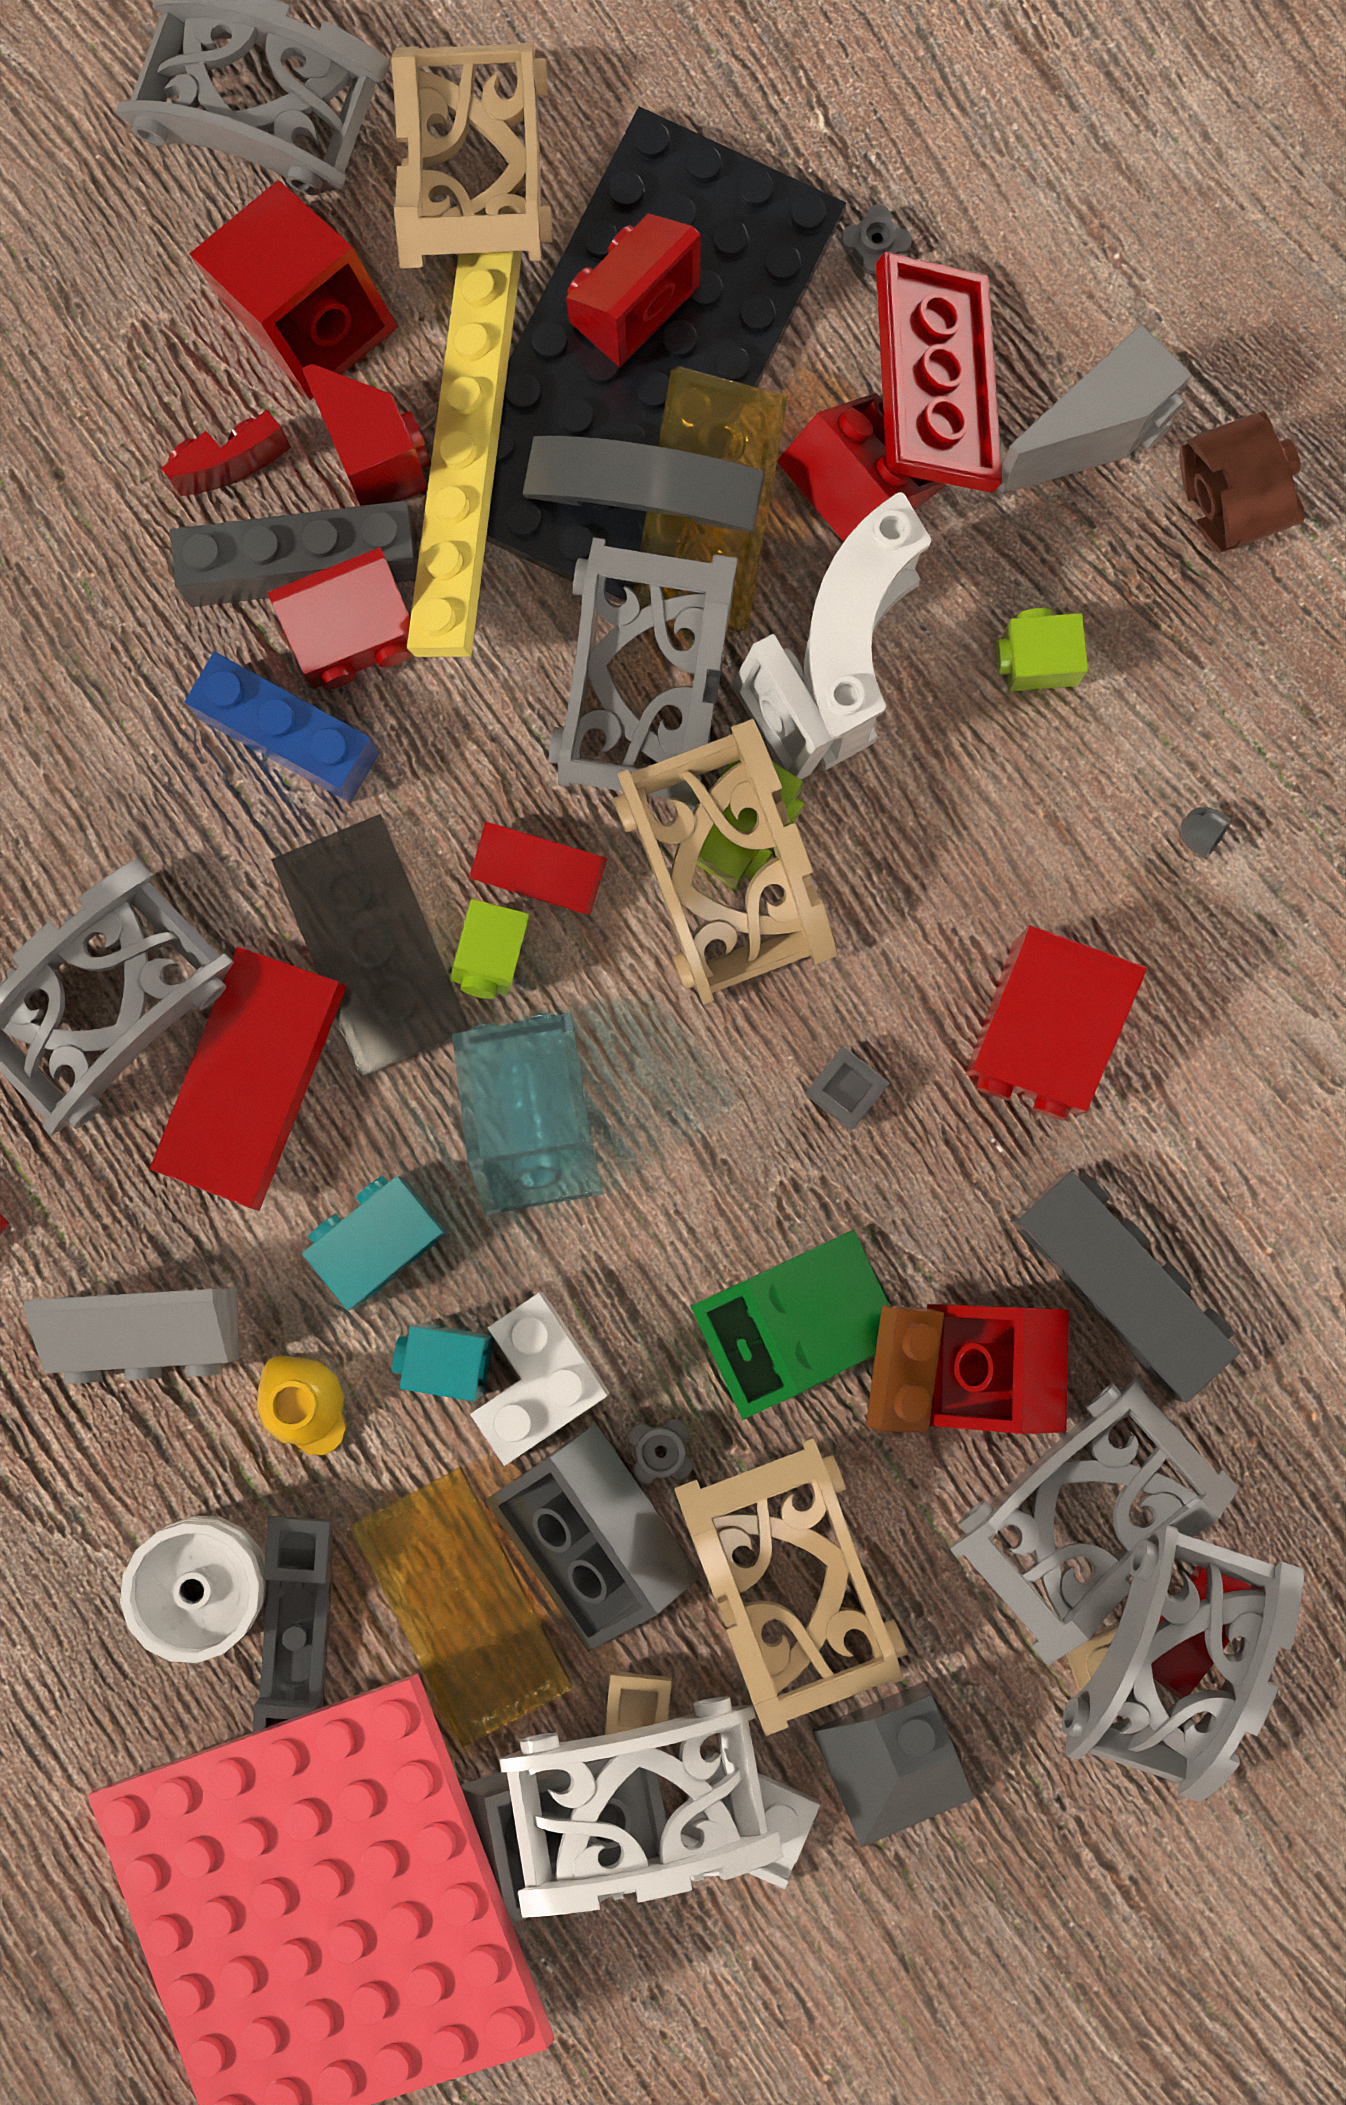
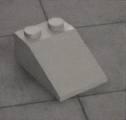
[997,324,1192,494]
[460,1757,667,1923]

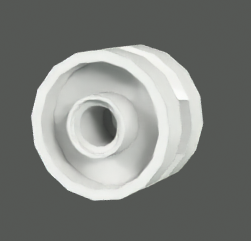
[120,1515,268,1663]

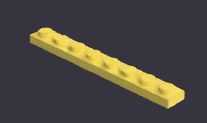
[407,251,522,657]

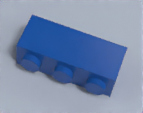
[184,651,379,803]

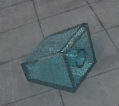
[452,1013,604,1215]

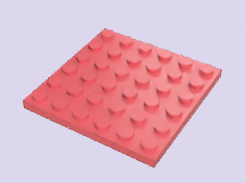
[88,1673,555,2105]

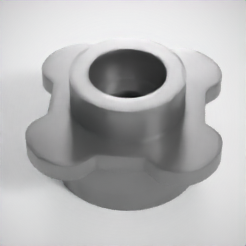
[842,205,912,274]
[629,1419,693,1484]

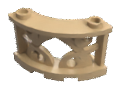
[391,42,553,268]
[613,718,837,1005]
[674,1438,908,1736]

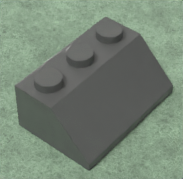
[485,1423,701,1652]

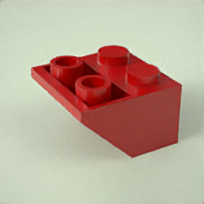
[776,393,946,542]

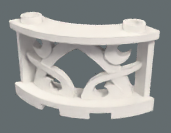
[803,493,931,770]
[499,1696,783,1917]

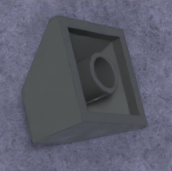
[812,1682,974,1848]

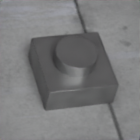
[805,1046,890,1131]

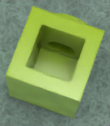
[995,608,1088,692]
[450,899,530,999]

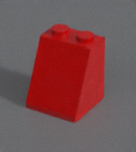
[189,180,398,401]
[965,925,1147,1121]

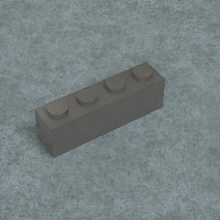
[169,500,419,607]
[1010,1171,1240,1403]

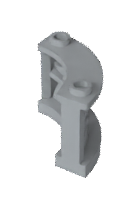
[116,0,390,195]
[549,537,738,810]
[0,858,234,1136]
[949,1378,1239,1665]
[1062,1524,1305,1802]

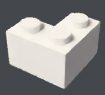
[470,1292,610,1466]

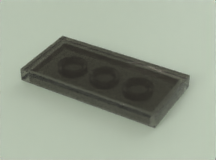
[271,814,472,1078]

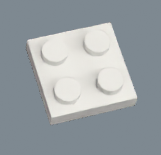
[731,634,835,779]

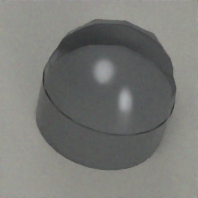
[1180,806,1232,860]

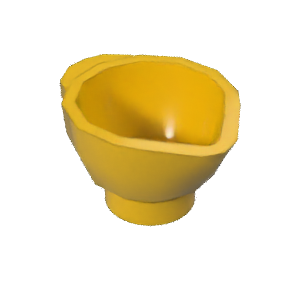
[257,1355,347,1455]

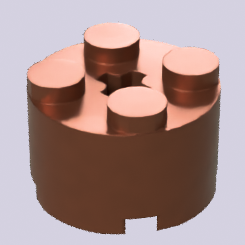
[1179,411,1305,553]

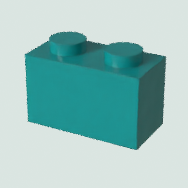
[301,1175,449,1311]
[392,1323,494,1401]

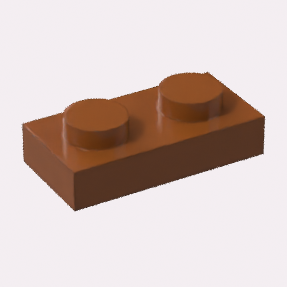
[866,1305,944,1433]

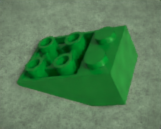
[690,1229,890,1420]

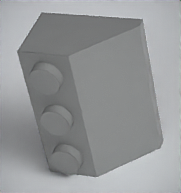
[24,1288,240,1384]

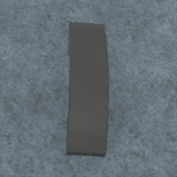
[523,436,765,533]
[252,1516,332,1733]

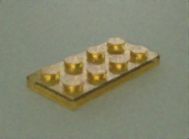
[633,366,788,632]
[350,1466,573,1748]

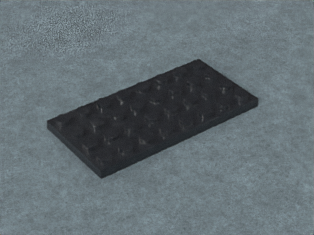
[486,106,846,609]

